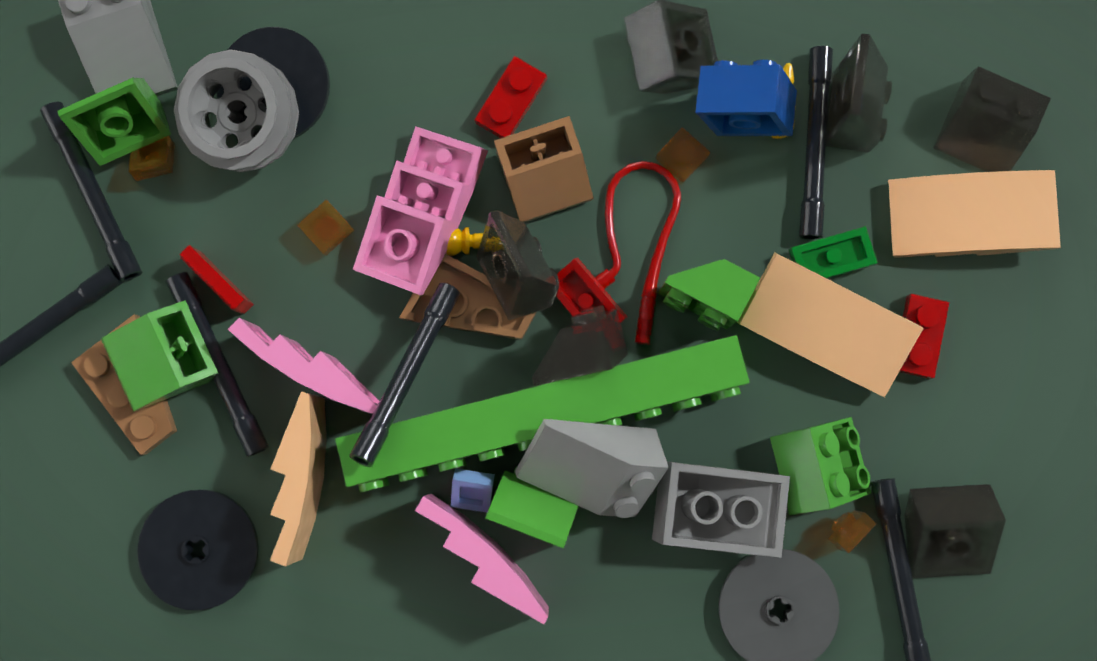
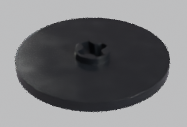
[216,27,330,139]
[137,489,258,610]

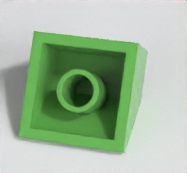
[58,78,171,166]
[485,466,578,549]

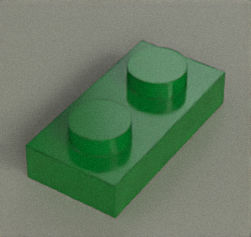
[788,226,878,279]

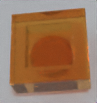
[655,127,711,184]
[129,136,175,181]
[297,199,354,256]
[828,511,876,553]

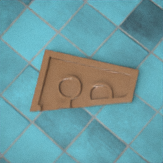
[399,254,540,340]
[71,314,177,455]

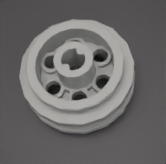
[174,50,299,172]

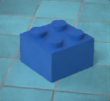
[695,60,797,136]

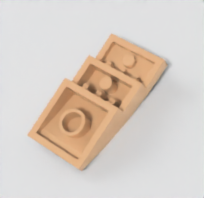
[888,170,1061,258]
[737,252,923,397]
[270,391,327,566]

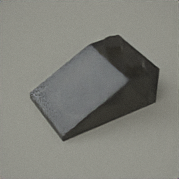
[826,34,892,153]

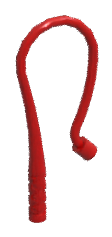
[595,161,682,345]

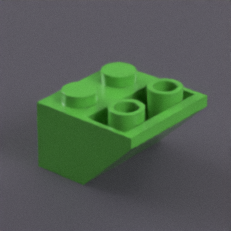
[658,259,760,331]
[101,300,218,412]
[770,417,872,515]

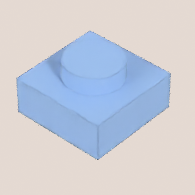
[450,468,495,513]

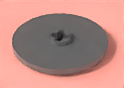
[718,549,839,661]

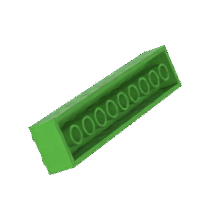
[335,335,750,492]

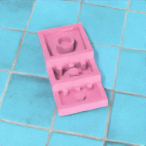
[353,126,488,295]
[227,318,380,414]
[415,494,549,624]

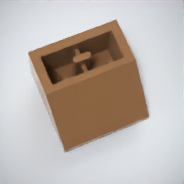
[494,116,594,224]

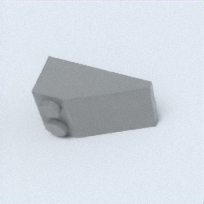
[58,0,178,96]
[515,419,669,518]
[652,461,790,558]

